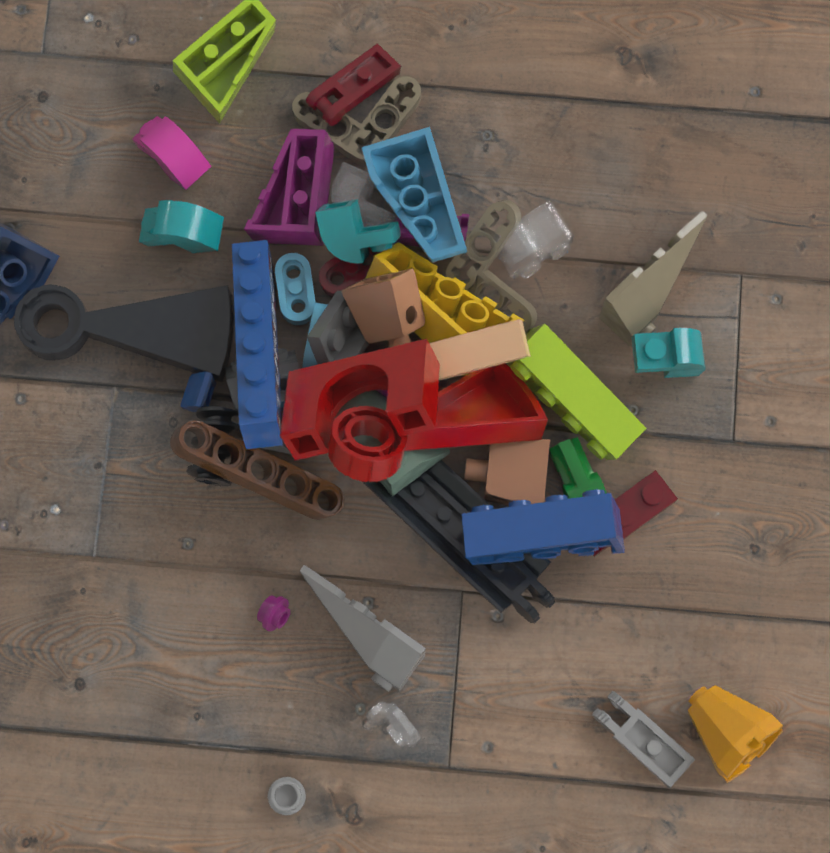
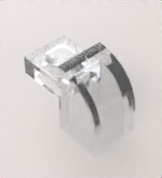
[331,162,397,227]

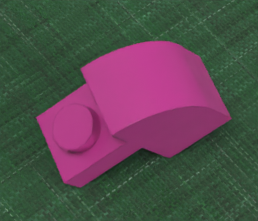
[132,116,211,190]

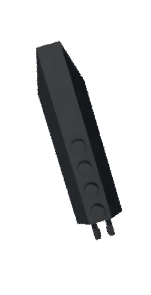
[362,460,555,624]

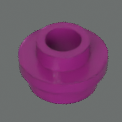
[257,595,290,632]

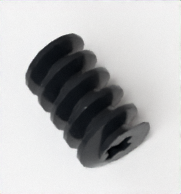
[186,406,240,486]

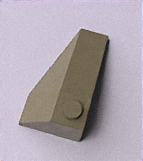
[599,211,707,347]

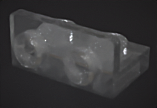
[363,701,425,749]

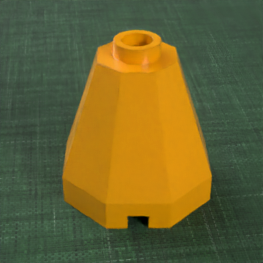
[688,685,783,783]

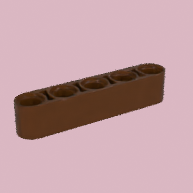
[170,420,345,520]

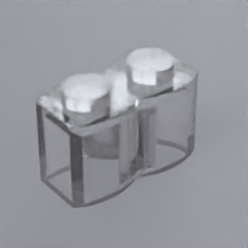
[490,201,574,279]

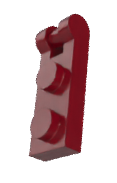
[306,43,401,126]

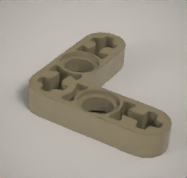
[292,76,421,166]
[446,200,537,333]

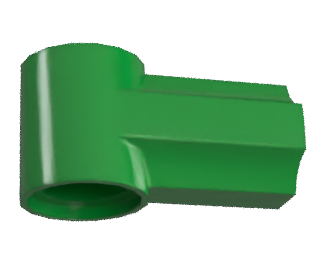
[549,437,607,499]

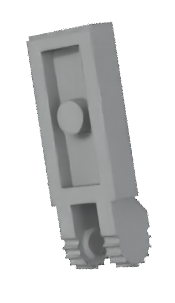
[592,691,695,788]

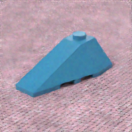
[361,127,467,263]

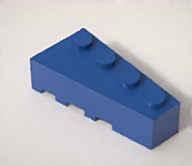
[462,489,625,565]

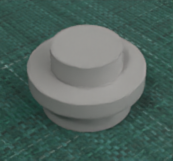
[268,777,306,815]

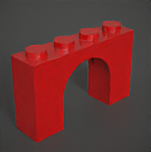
[280,339,440,460]

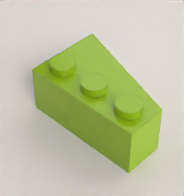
[173,0,276,124]

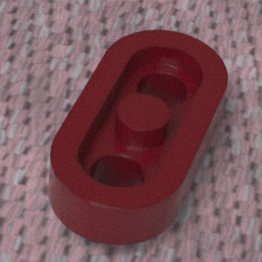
[319,247,382,297]

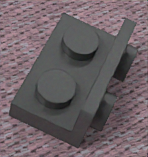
[307,291,370,364]

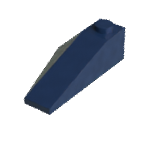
[0,223,60,324]

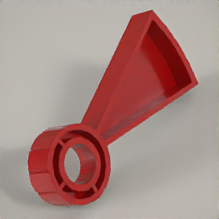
[328,363,548,482]

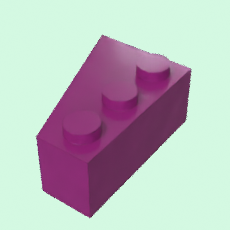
[244,129,335,246]

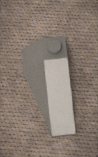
[300,565,426,692]

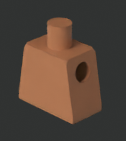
[341,268,425,347]
[464,439,550,506]

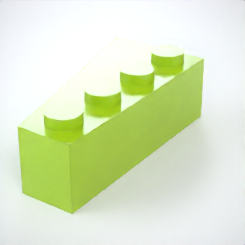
[506,323,647,460]

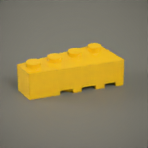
[366,242,524,377]

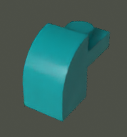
[315,199,401,263]
[139,200,224,253]
[631,328,706,378]

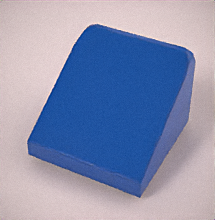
[181,371,216,412]

